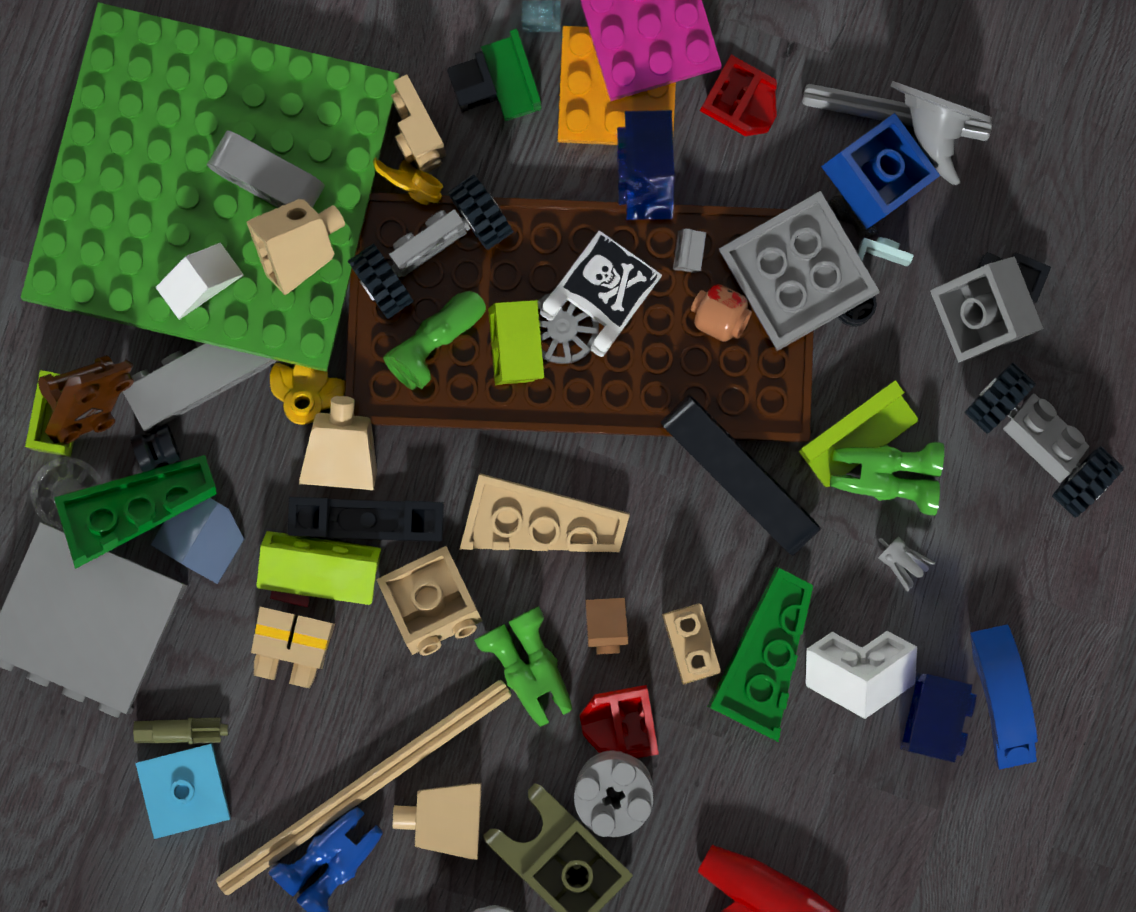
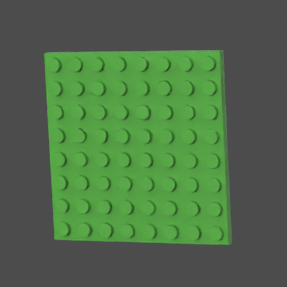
[21,2,399,372]

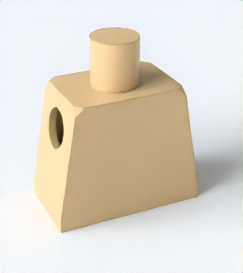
[247,199,345,295]
[299,396,377,490]
[393,783,482,859]

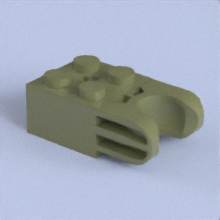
[483,783,633,912]

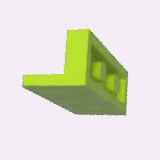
[798,380,918,487]
[257,531,381,605]

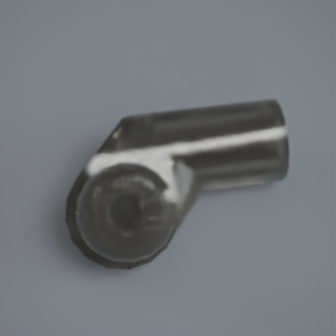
[828,196,879,241]

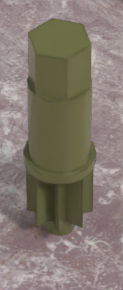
[133,717,229,744]

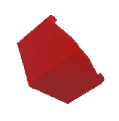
[700,55,777,136]
[580,685,659,758]

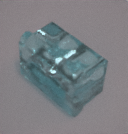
[522,1,561,32]

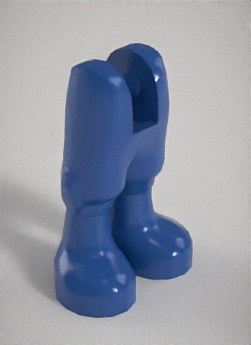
[268,807,383,912]

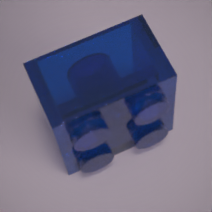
[617,110,675,220]
[900,674,977,762]

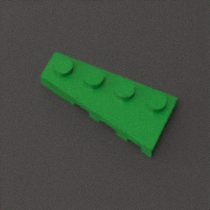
[54,455,217,569]
[707,567,813,742]

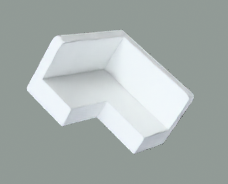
[805,631,917,719]

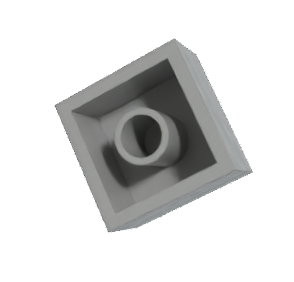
[930,256,1043,363]

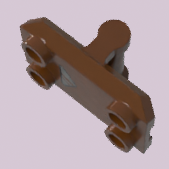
[38,355,134,444]

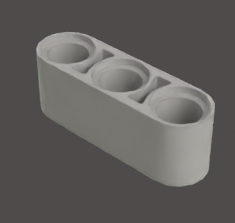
[207,131,325,208]

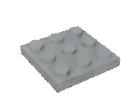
[719,191,879,351]

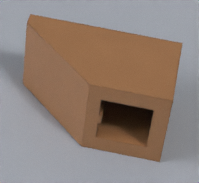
[585,598,628,655]

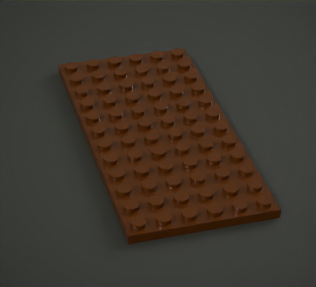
[345,192,814,443]

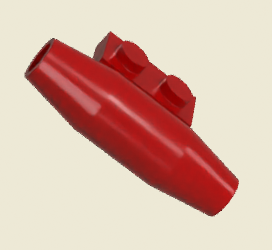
[698,845,840,912]

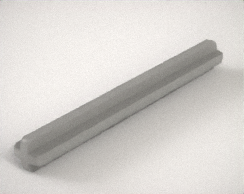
[802,84,992,141]

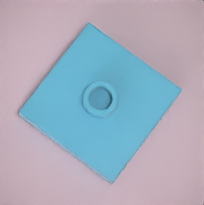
[135,743,231,839]

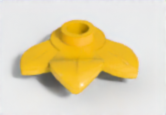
[373,157,443,205]
[270,363,346,425]

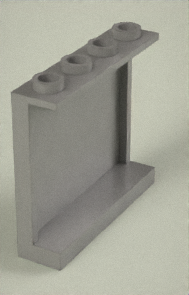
[0,522,188,718]

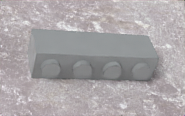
[123,341,279,433]

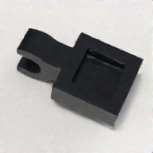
[977,252,1051,304]

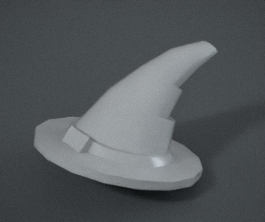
[890,81,992,185]

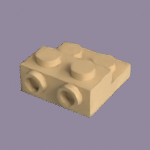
[391,74,446,172]
[376,546,482,655]

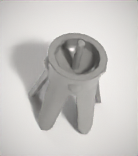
[878,536,936,592]

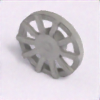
[537,292,599,364]

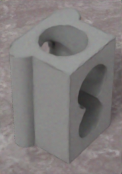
[673,229,706,273]

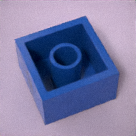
[821,113,940,229]

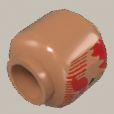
[691,284,752,342]

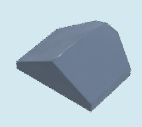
[151,498,245,584]

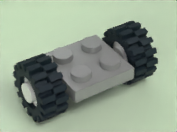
[348,174,513,319]
[964,362,1124,518]

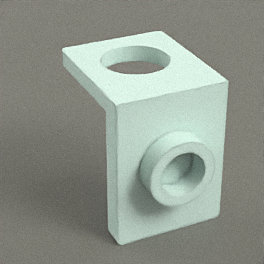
[857,237,914,266]

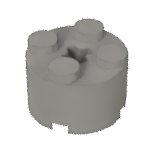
[574,750,653,837]

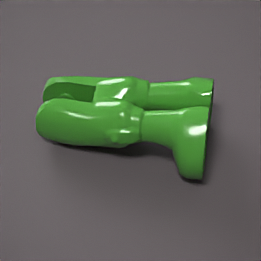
[383,291,486,390]
[830,442,944,516]
[474,606,573,727]

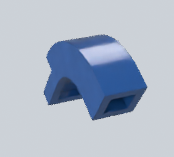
[970,624,1038,770]

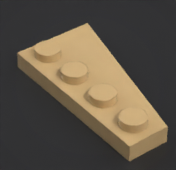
[460,473,630,552]

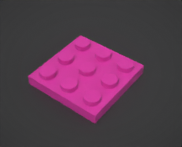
[580,0,722,101]

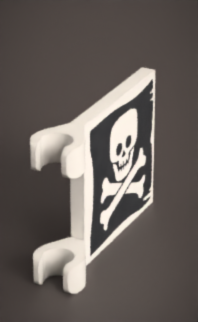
[540,230,662,357]

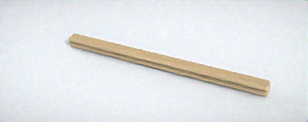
[216,680,512,895]

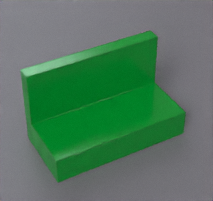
[481,29,541,121]

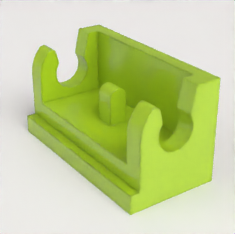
[488,300,544,385]

